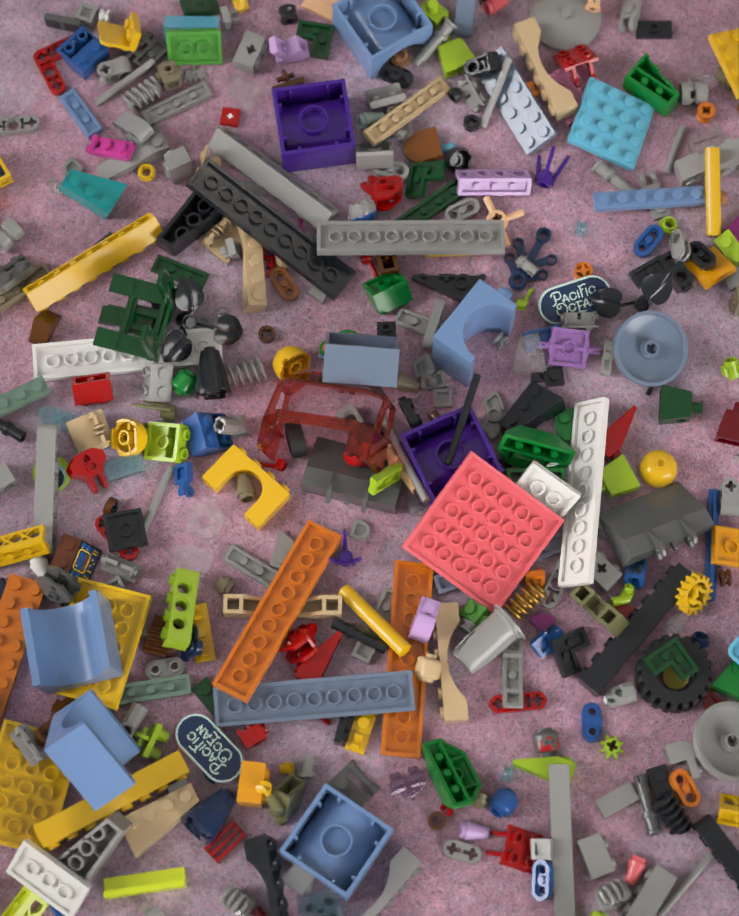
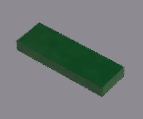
[151,254,209,289]

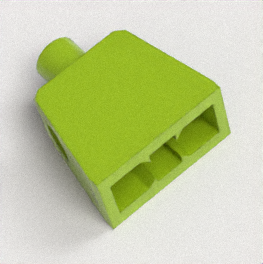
[420,0,450,34]
[437,35,476,79]
[601,454,641,499]

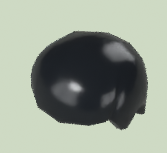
[444,146,472,174]

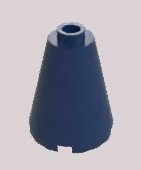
[181,789,236,845]

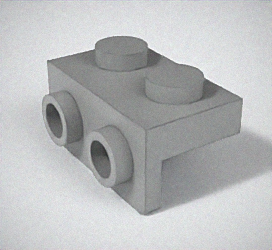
[141,362,173,402]

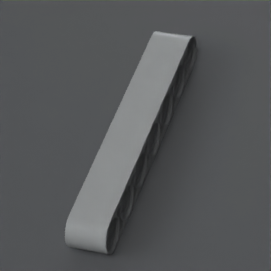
[33,423,60,555]

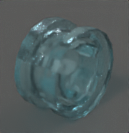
[574,220,587,238]
[500,764,514,784]

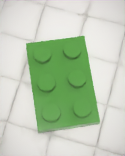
[166,28,223,65]

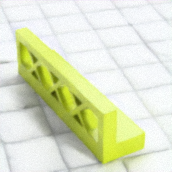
[103,867,187,900]
[1,886,48,916]

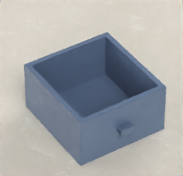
[318,332,400,388]

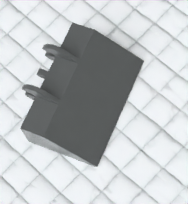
[301,436,404,514]
[599,482,715,568]

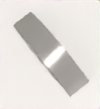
[502,639,523,709]

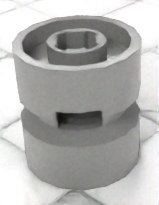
[678,81,708,106]
[0,217,25,253]

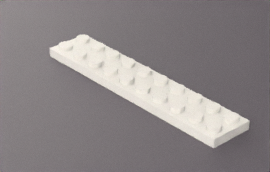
[32,328,224,381]
[558,397,609,588]

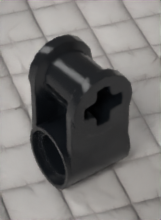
[464,51,501,78]

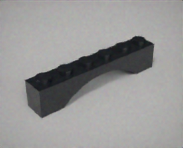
[243,834,288,916]

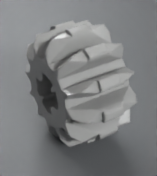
[595,879,631,911]
[220,885,255,916]

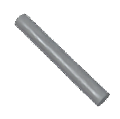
[663,125,687,176]

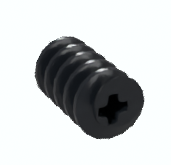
[653,790,694,835]

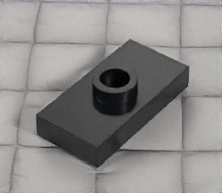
[635,21,672,39]

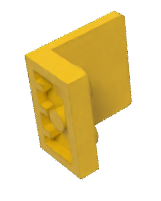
[97,12,142,52]

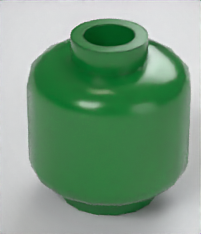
[171,368,196,397]

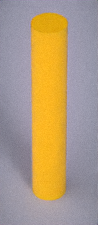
[705,147,721,236]
[338,584,411,657]

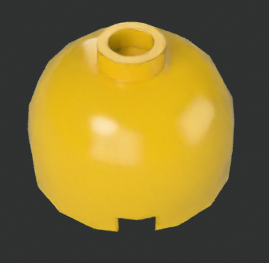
[272,345,311,384]
[110,418,148,457]
[639,450,677,488]

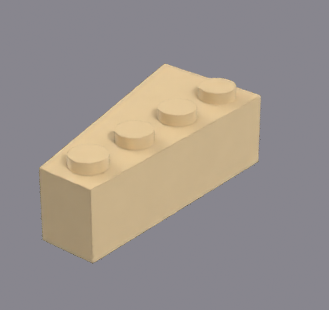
[125,783,200,859]

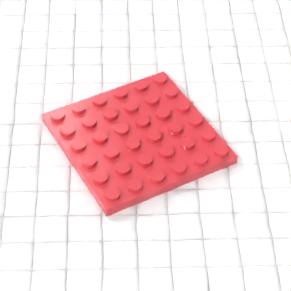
[401,451,565,613]

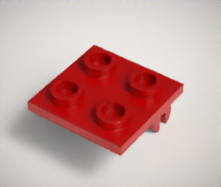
[552,44,599,88]
[486,824,543,875]

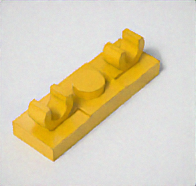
[193,603,216,664]
[344,714,377,755]

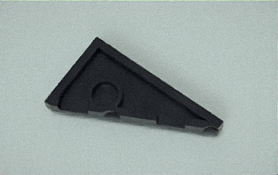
[412,274,486,303]

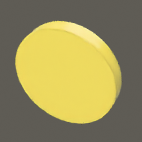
[663,666,689,690]

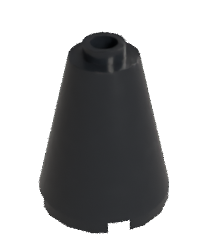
[193,346,232,400]

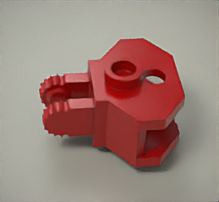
[360,175,403,212]
[66,447,109,494]
[279,623,318,664]

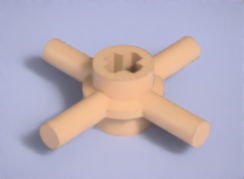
[483,196,524,247]

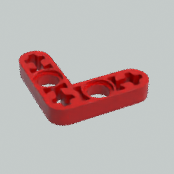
[34,35,71,96]

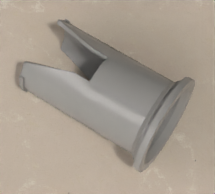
[452,604,525,674]

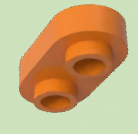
[669,769,701,808]

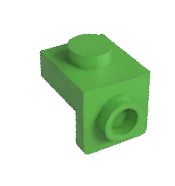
[459,598,491,626]

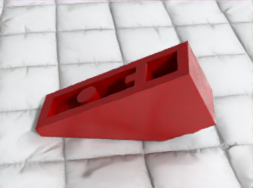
[604,405,637,462]
[294,631,342,680]

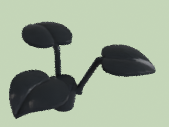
[590,272,673,318]
[162,276,243,362]

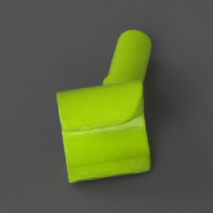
[516,288,534,311]

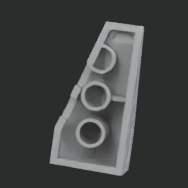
[96,125,170,180]

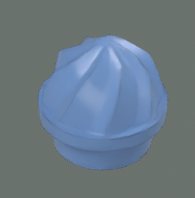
[496,287,514,300]

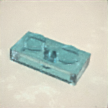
[104,453,146,483]

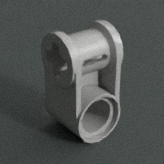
[97,56,133,84]
[719,478,739,516]

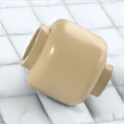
[414,653,442,683]

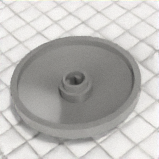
[529,0,601,52]
[693,701,739,782]

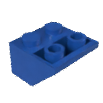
[57,25,110,80]
[183,412,233,457]

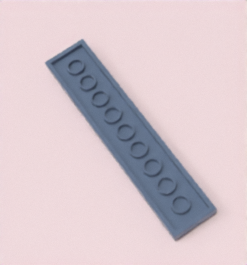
[213,670,415,727]

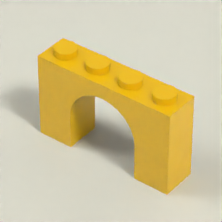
[202,444,290,531]

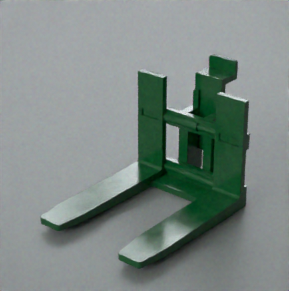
[93,268,177,363]

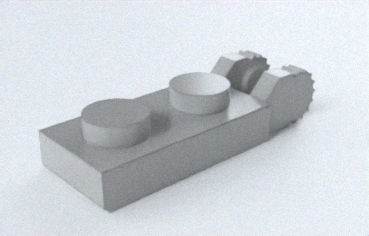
[619,0,642,33]
[638,170,671,222]

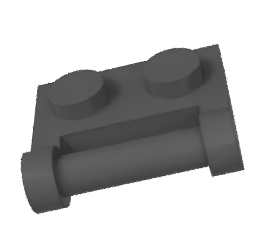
[327,759,381,807]

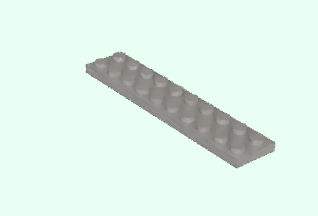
[317,220,505,256]

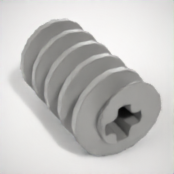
[121,76,161,113]
[226,358,267,388]

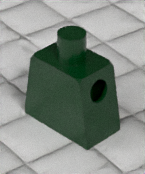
[658,385,703,425]

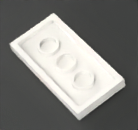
[6,838,92,916]

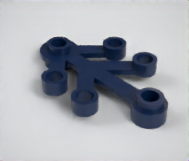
[504,227,557,291]

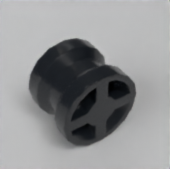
[278,4,298,25]

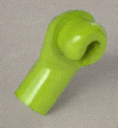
[610,583,635,607]

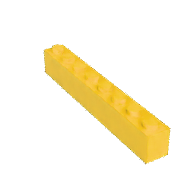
[22,212,162,312]
[33,750,190,851]

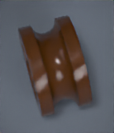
[258,325,275,344]
[719,569,732,587]
[428,811,446,831]

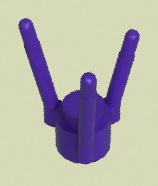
[534,146,570,189]
[330,530,362,567]

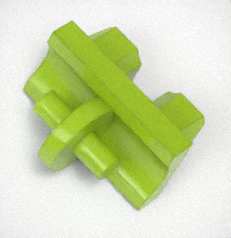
[134,723,170,760]

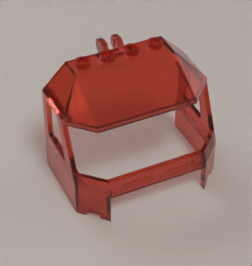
[256,371,396,474]

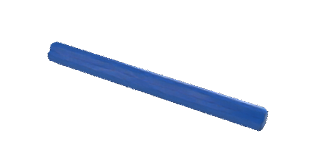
[705,489,720,602]

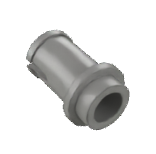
[515,255,540,277]

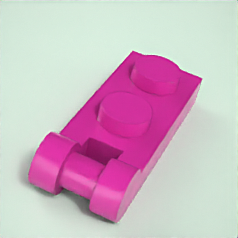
[85,134,136,162]

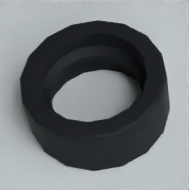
[284,420,307,459]

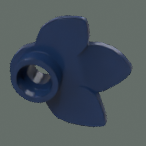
[180,624,203,662]

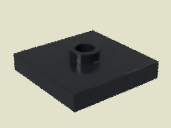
[103,508,148,553]

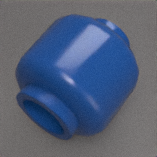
[488,788,518,818]

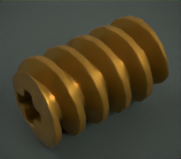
[503,579,548,620]

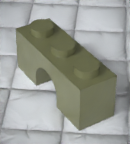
[570,585,630,638]

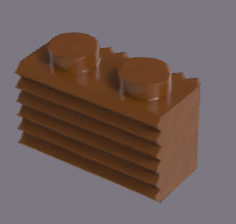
[143,613,180,659]

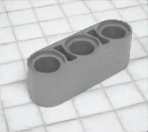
[112,111,155,145]

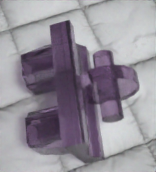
[389,765,427,801]

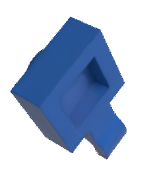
[174,462,194,498]
[529,624,564,659]

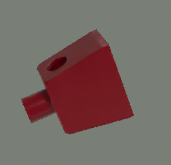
[714,402,739,447]

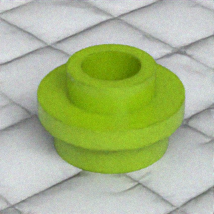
[659,216,677,234]

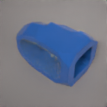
[624,559,648,590]

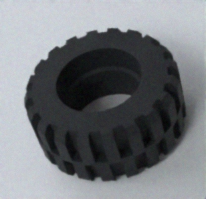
[634,634,713,713]

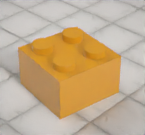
[237,760,271,809]

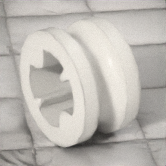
[99,8,111,23]

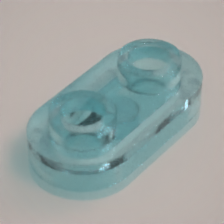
[38,406,75,432]

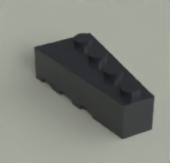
[156,192,225,257]

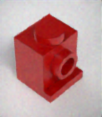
[237,723,269,751]

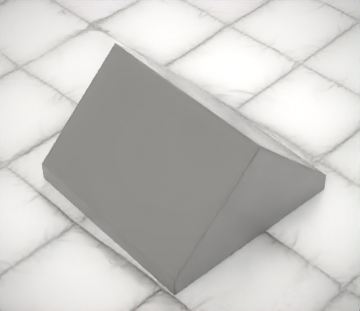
[356,142,393,170]

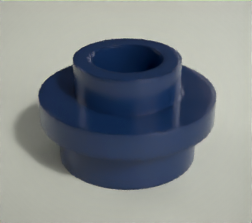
[690,631,710,649]

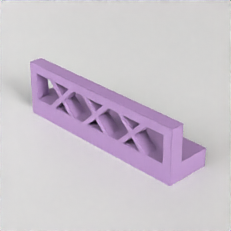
[455,169,532,196]

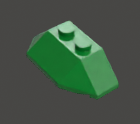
[497,425,576,468]
[422,738,482,809]

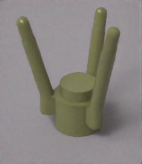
[132,400,176,427]

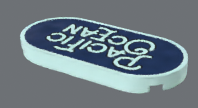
[538,275,610,324]
[176,714,243,783]

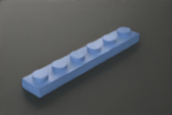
[592,186,706,212]

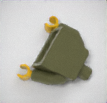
[255,762,308,826]

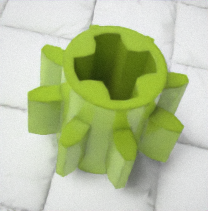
[720,356,739,380]
[599,735,624,760]

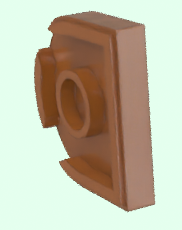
[404,126,444,162]

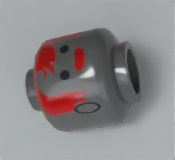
[532,727,560,757]

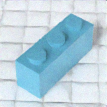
[164,16,220,43]

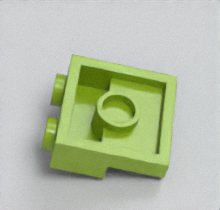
[143,421,191,464]

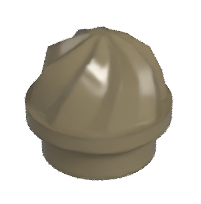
[216,576,236,595]
[471,790,490,809]

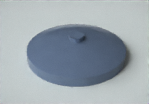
[613,310,688,387]

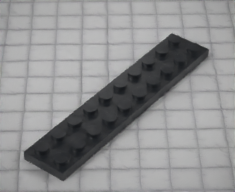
[185,158,356,301]

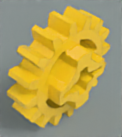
[675,572,713,615]

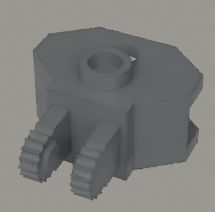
[37,566,81,607]

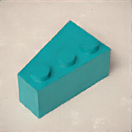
[58,169,127,219]

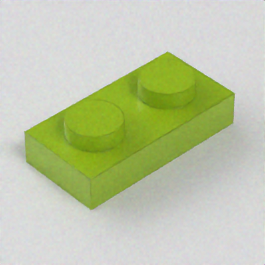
[714,229,739,267]
[368,462,403,496]

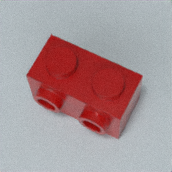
[72,372,113,406]

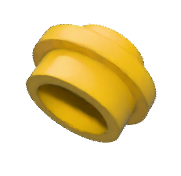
[137,163,156,182]

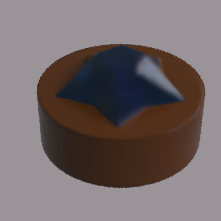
[103,497,118,514]

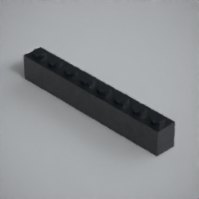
[578,563,692,697]

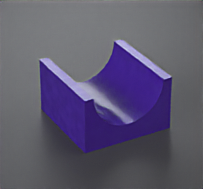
[272,78,356,173]
[399,407,503,509]

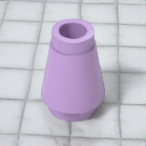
[458,820,489,840]

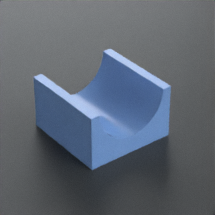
[332,0,433,80]
[431,279,517,388]
[20,590,124,695]
[44,689,141,811]
[279,783,393,903]

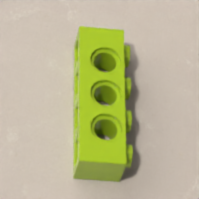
[160,567,200,651]

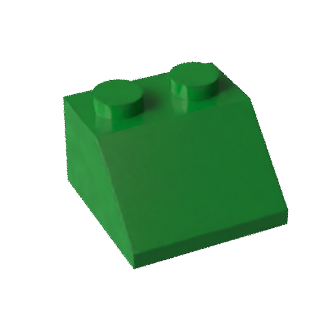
[361,272,414,315]

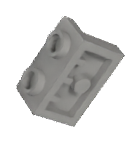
[364,82,406,109]

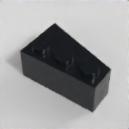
[498,380,566,434]

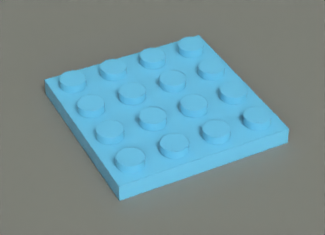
[566,77,654,171]

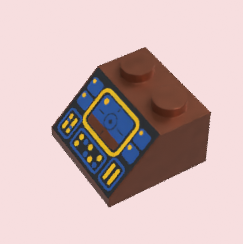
[50,533,102,580]

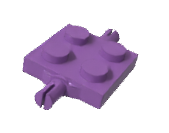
[536,327,601,369]

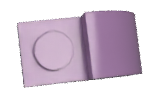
[268,35,310,64]
[407,596,441,644]

